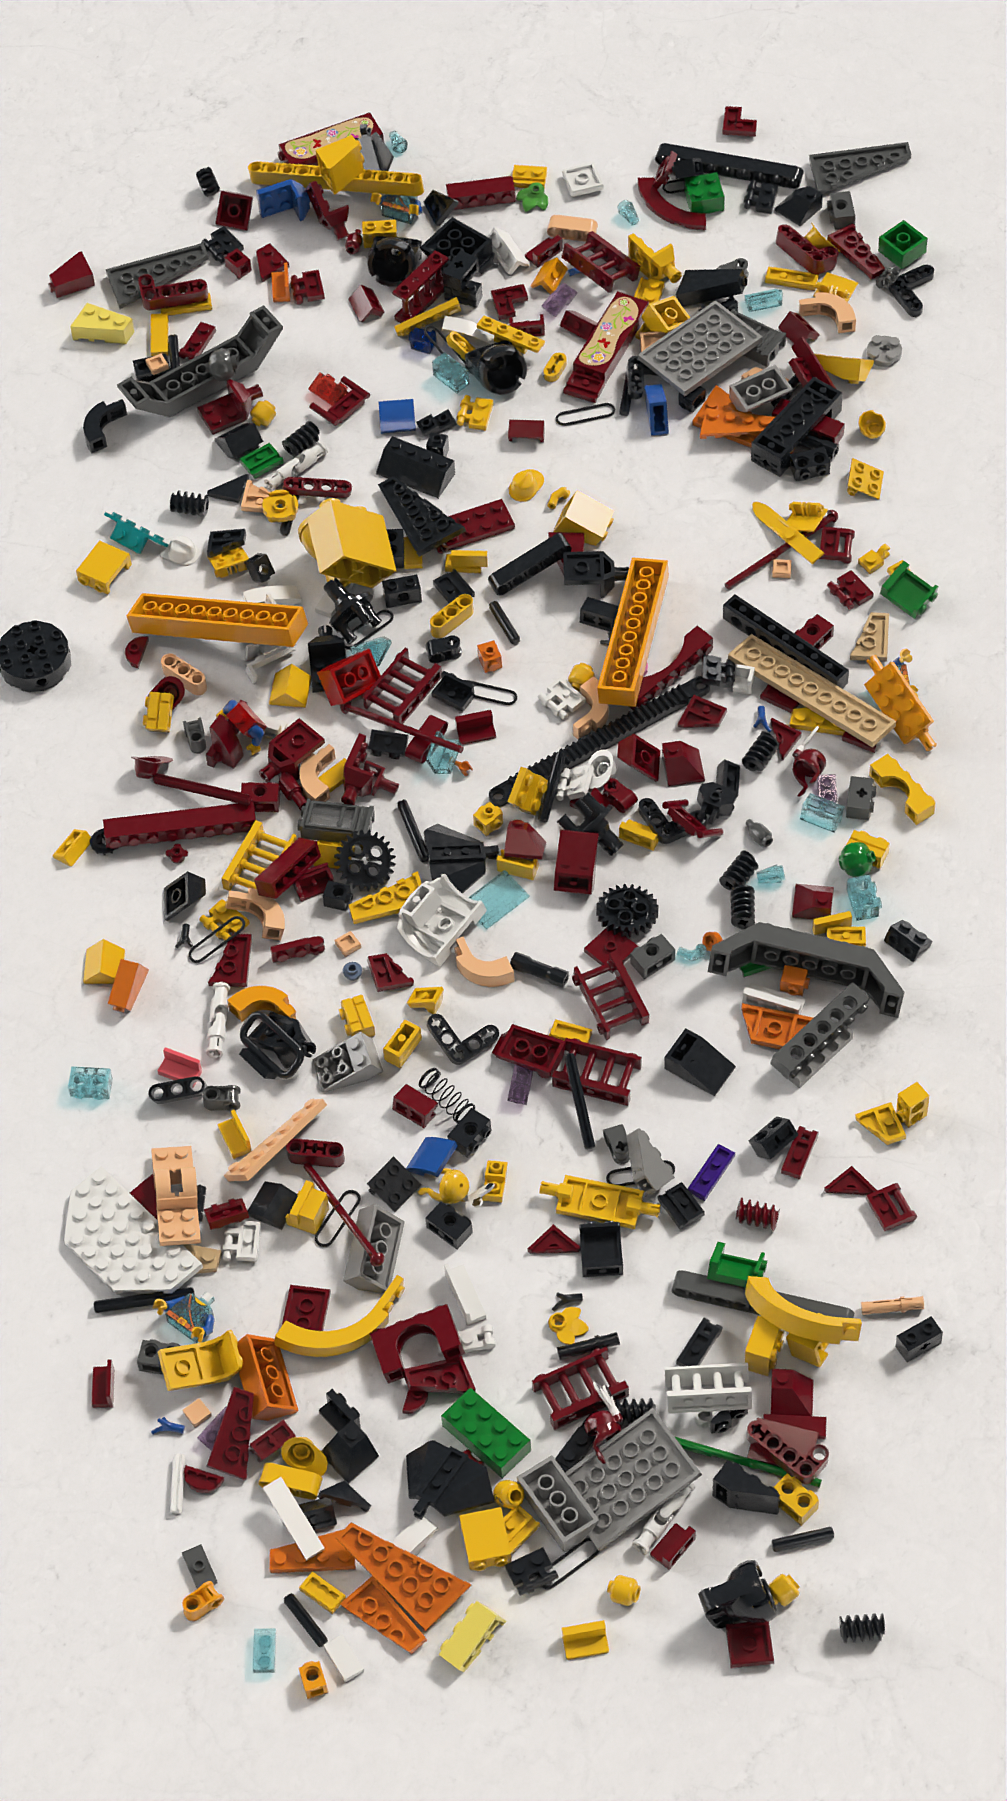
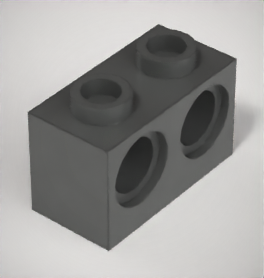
[137,1339,180,1375]

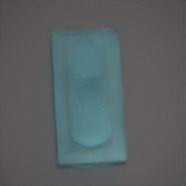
[253,1628,276,1673]

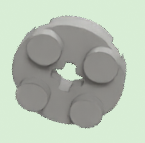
[867,335,902,367]

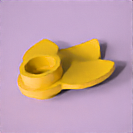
[548,1307,589,1345]

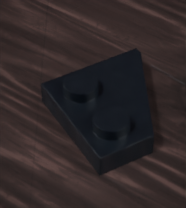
[423,190,459,226]
[207,528,246,558]

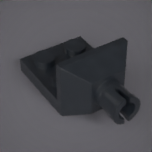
[563,551,629,598]
[308,625,346,693]
[248,1012,316,1069]

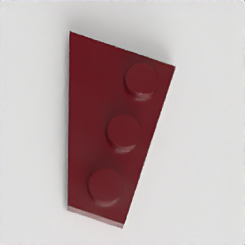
[208,934,252,987]
[403,1356,476,1393]

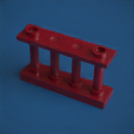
[561,231,641,293]
[392,250,449,323]
[362,647,442,724]
[572,950,650,1040]
[552,1038,642,1106]
[532,1347,629,1430]

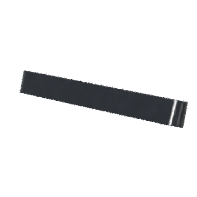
[655,143,804,189]

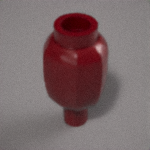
[345,229,362,254]

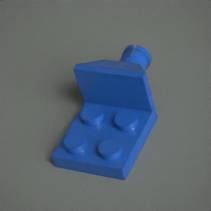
[256,179,311,221]

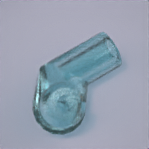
[677,944,706,961]

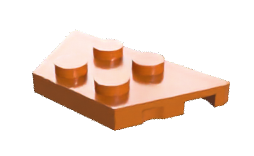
[741,1003,813,1049]

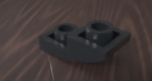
[416,409,457,436]
[710,1409,748,1434]

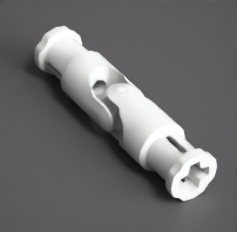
[264,441,328,491]
[206,982,230,1058]
[632,1483,695,1554]

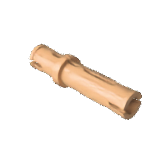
[861,1296,924,1315]

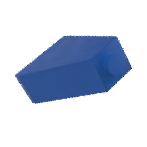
[644,384,669,435]

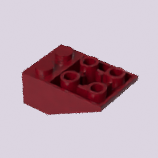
[553,830,599,895]

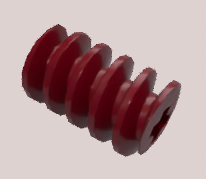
[736,1198,780,1231]

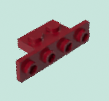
[788,337,836,389]

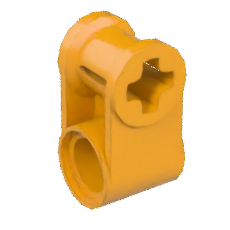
[182,1581,224,1621]

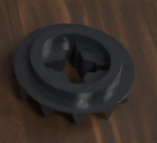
[90,828,118,856]

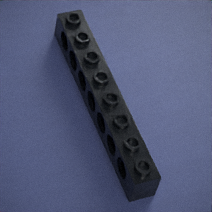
[723,594,849,689]

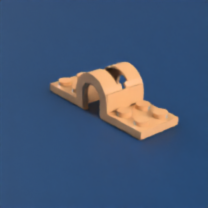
[151,1146,201,1246]

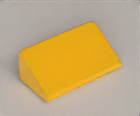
[53,829,91,866]

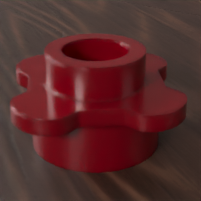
[166,843,188,863]

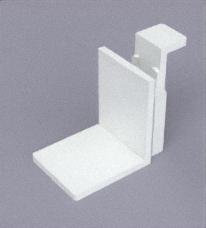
[245,592,297,684]

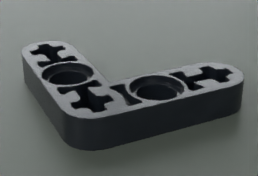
[889,265,934,317]
[627,356,659,399]
[638,798,707,844]
[427,1014,499,1065]

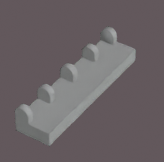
[788,1027,853,1088]

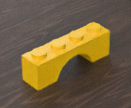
[869,754,935,825]

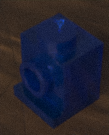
[409,328,437,354]

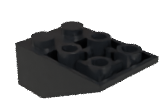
[664,1028,736,1096]
[712,1460,780,1515]

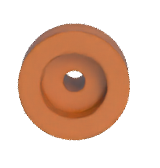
[702,932,723,951]

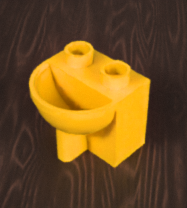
[298,498,396,588]

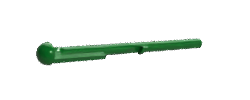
[674,1436,822,1488]

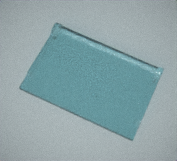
[468,870,530,929]

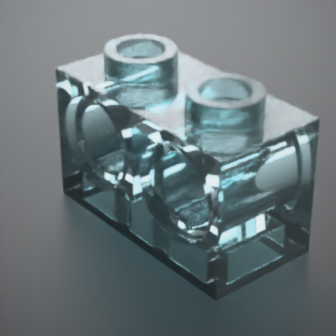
[432,352,470,393]
[846,875,882,921]
[68,1066,113,1100]

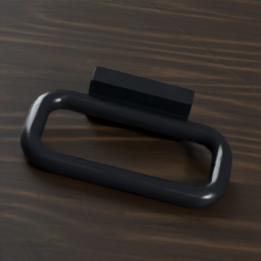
[239,1011,304,1079]

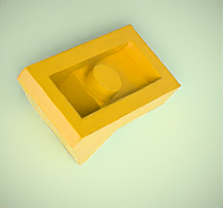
[407,987,444,1014]

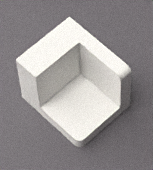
[733,665,755,695]

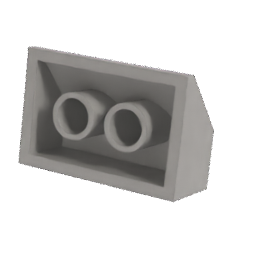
[729,365,793,412]

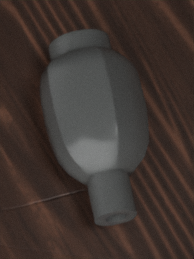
[745,819,773,847]

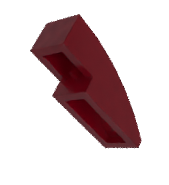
[209,714,244,769]

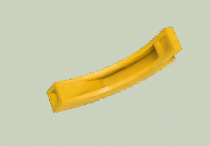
[745,1276,862,1344]

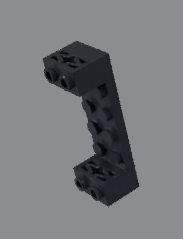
[751,377,843,477]

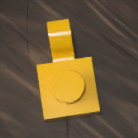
[858,544,890,574]

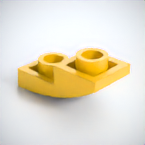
[482,1160,508,1202]

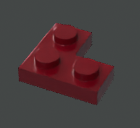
[722,106,757,137]
[491,284,528,320]

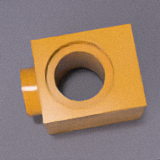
[299,1661,328,1699]

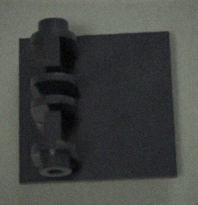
[367,1156,422,1212]

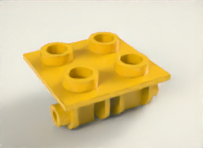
[813,272,858,302]
[847,458,884,500]
[787,501,828,532]
[207,546,249,578]

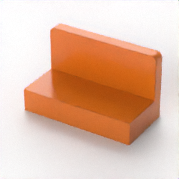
[272,263,290,303]

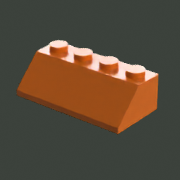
[237,1334,299,1421]

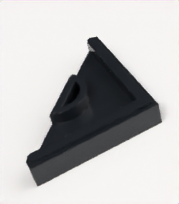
[207,474,249,503]
[317,1480,371,1512]

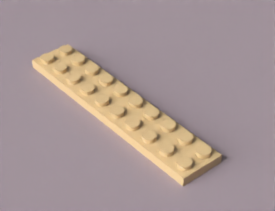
[728,634,896,747]

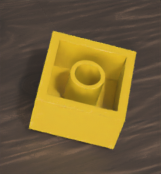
[745,1316,784,1376]

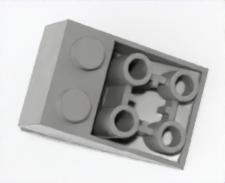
[312,1032,383,1093]
[626,1128,675,1197]

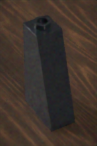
[676,269,748,307]

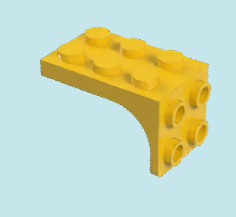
[157,1330,243,1391]

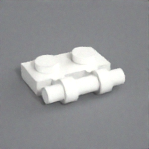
[538,677,586,720]
[556,764,594,801]
[221,1221,261,1261]

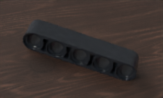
[488,533,572,596]

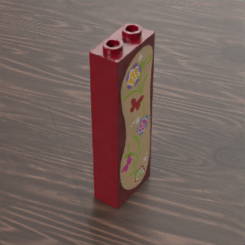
[277,112,384,166]
[573,291,649,384]

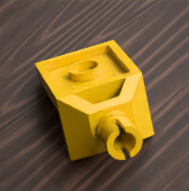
[628,233,682,283]

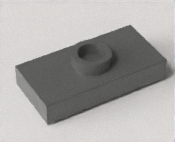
[182,1544,218,1589]

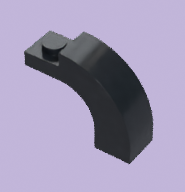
[83,399,127,454]

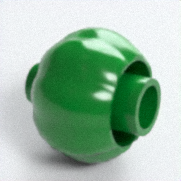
[839,842,876,877]

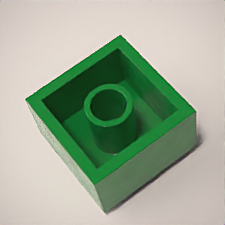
[684,172,725,214]
[878,220,928,269]

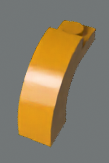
[227,986,296,1022]

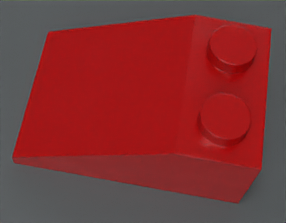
[317,648,381,706]

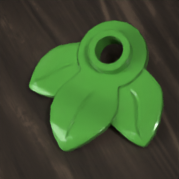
[516,182,549,212]

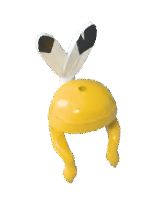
[417,1168,495,1208]

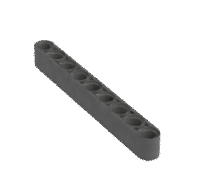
[671,1270,855,1318]

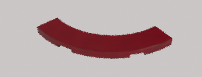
[638,177,706,230]

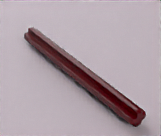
[153,773,252,805]

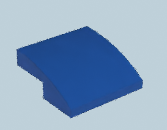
[378,399,416,434]
[406,1137,457,1177]

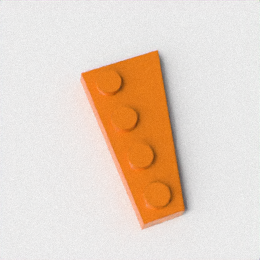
[340,1576,427,1654]

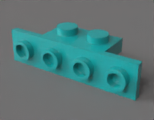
[104,512,169,554]

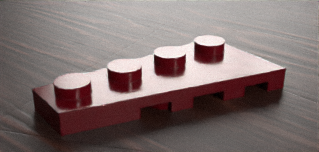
[206,1387,254,1481]

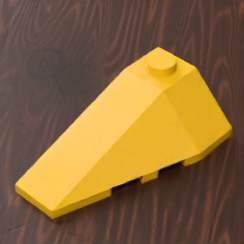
[814,353,874,384]

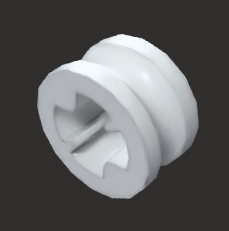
[695,1411,714,1428]

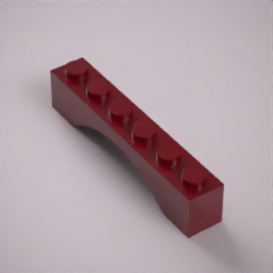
[628,625,713,711]

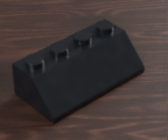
[376,436,455,499]

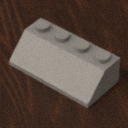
[343,1204,405,1293]
[517,1455,599,1553]

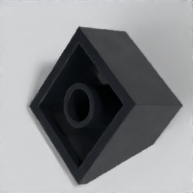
[214,423,263,459]

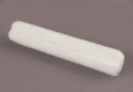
[170,1454,185,1514]

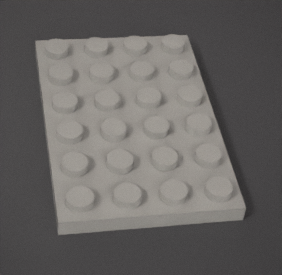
[638,300,763,396]
[565,1408,702,1551]

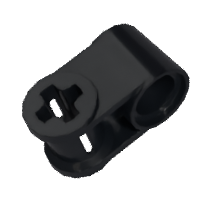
[425,635,462,664]

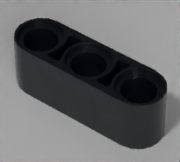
[148,1076,207,1104]

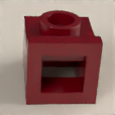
[224,249,252,279]

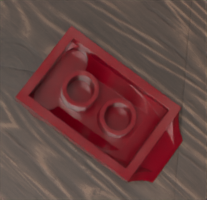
[492,1024,566,1078]

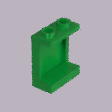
[880,561,939,619]
[707,1242,768,1287]

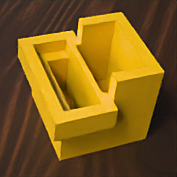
[285,1180,329,1235]
[786,1313,829,1368]

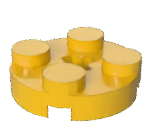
[262,490,298,523]

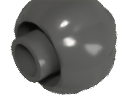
[205,348,239,382]

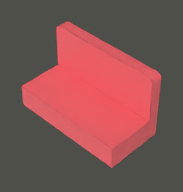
[158,1047,202,1088]

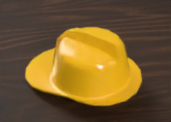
[804,223,840,252]
[509,469,544,502]
[281,1437,328,1476]

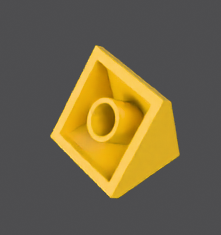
[269,664,311,708]
[83,939,125,984]

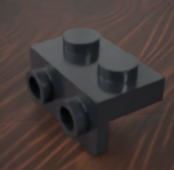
[431,671,475,712]
[367,729,409,760]
[884,920,933,962]
[319,1389,361,1432]

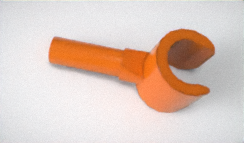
[449,758,473,776]

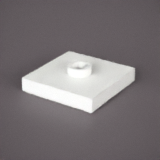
[562,162,604,197]

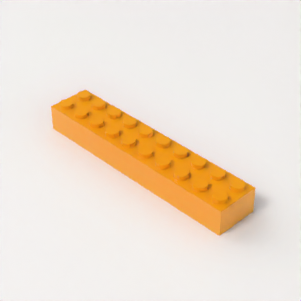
[597,557,669,707]
[126,593,308,647]

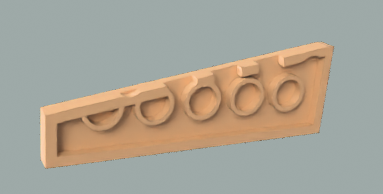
[224,1099,327,1181]

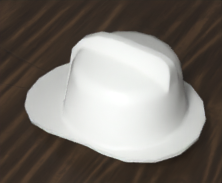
[159,536,200,565]
[588,750,616,789]

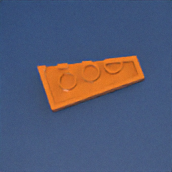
[700,408,775,439]
[270,1529,356,1573]

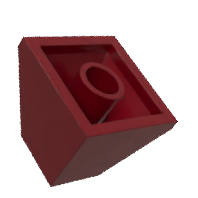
[215,191,253,231]
[617,734,661,782]
[662,741,705,786]
[504,820,546,860]
[792,884,834,920]
[770,1369,814,1416]

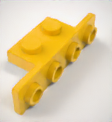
[476,316,545,354]

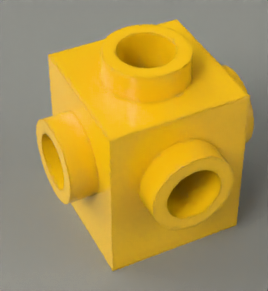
[473,802,503,836]

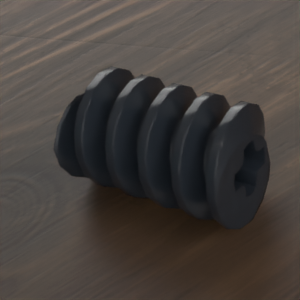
[282,421,320,457]
[170,490,209,516]
[742,731,780,771]
[719,850,759,891]
[730,885,755,929]
[614,1398,656,1425]
[839,1613,885,1643]

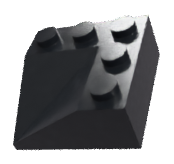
[420,217,493,271]

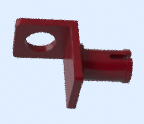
[363,760,400,796]

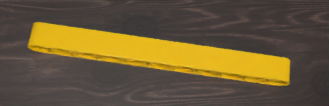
[248,161,424,196]

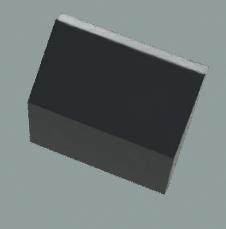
[248,1181,298,1230]

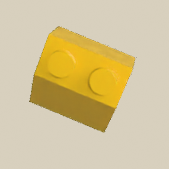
[641,296,690,333]

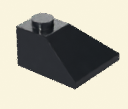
[774,185,823,226]
[164,871,206,921]
[322,1420,379,1484]

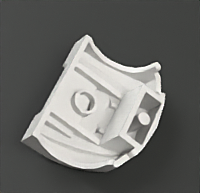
[397,874,487,967]

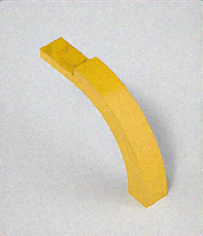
[275,1275,405,1357]

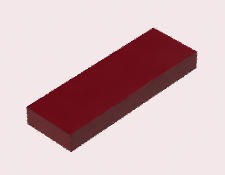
[763,1414,827,1439]

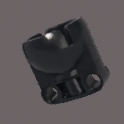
[367,236,422,287]
[465,340,527,395]
[698,1560,777,1629]

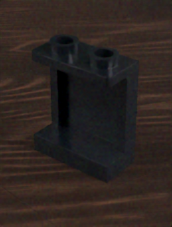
[579,1221,623,1277]

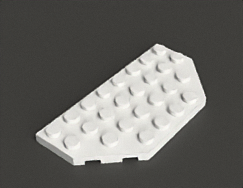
[64,1166,203,1294]

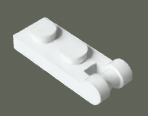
[436,1325,496,1357]

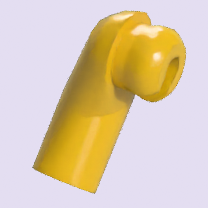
[547,487,570,509]

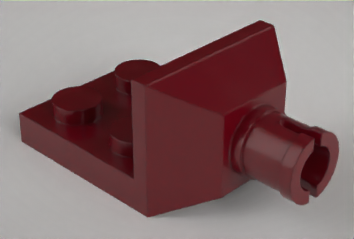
[306,180,349,241]
[197,379,263,435]
[259,718,325,783]
[341,733,373,805]

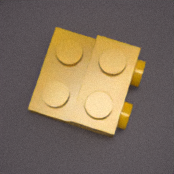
[508,767,548,815]

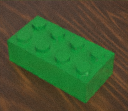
[441,1388,531,1479]

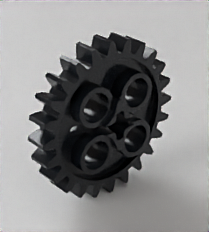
[334,830,396,892]
[596,884,659,937]

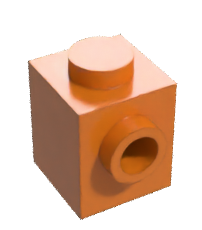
[477,640,502,673]
[780,965,810,996]

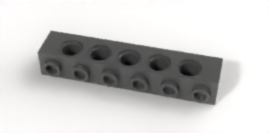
[770,982,870,1079]

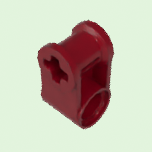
[603,778,638,813]

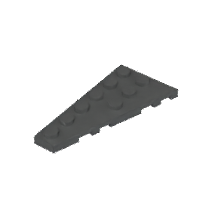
[809,142,911,194]
[106,243,209,309]

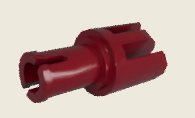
[279,772,307,811]

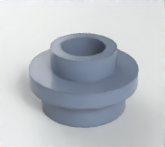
[343,962,362,981]

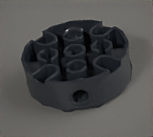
[0,620,71,692]

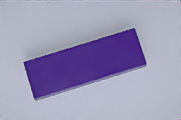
[688,1144,735,1201]

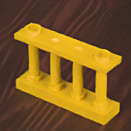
[221,820,297,891]

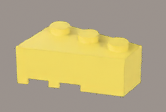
[70,303,134,344]
[439,1601,506,1672]

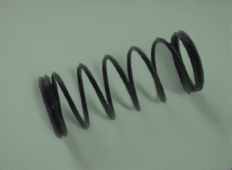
[418,1068,476,1124]

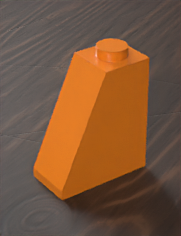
[108,959,149,1013]

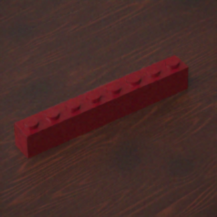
[103,802,256,848]

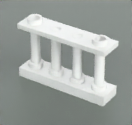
[665,1363,752,1414]

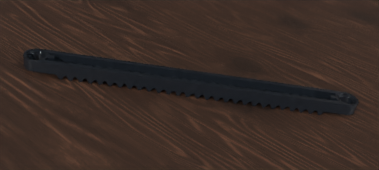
[489,676,710,807]

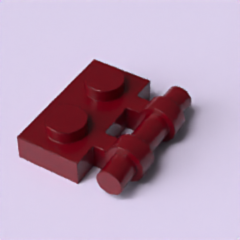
[290,269,325,305]
[827,570,874,610]
[203,1198,249,1230]

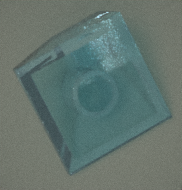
[350,636,392,667]

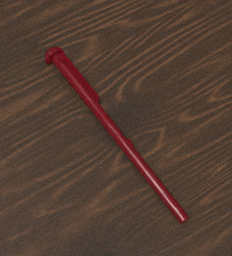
[724,510,838,589]
[340,701,464,753]
[303,1163,385,1267]

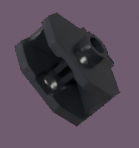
[697,782,736,825]

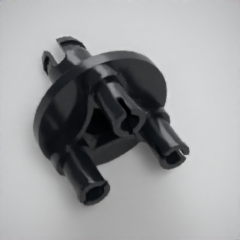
[323,578,382,644]
[557,792,624,856]

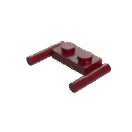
[309,376,371,426]
[662,799,723,838]

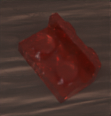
[308,372,348,406]

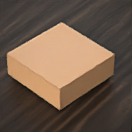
[146,354,169,375]
[772,559,791,578]
[335,931,361,957]
[182,1398,212,1427]

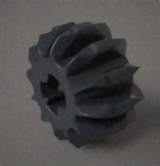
[196,167,220,197]

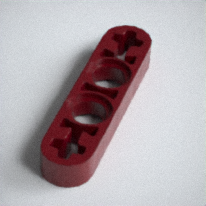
[283,477,352,498]

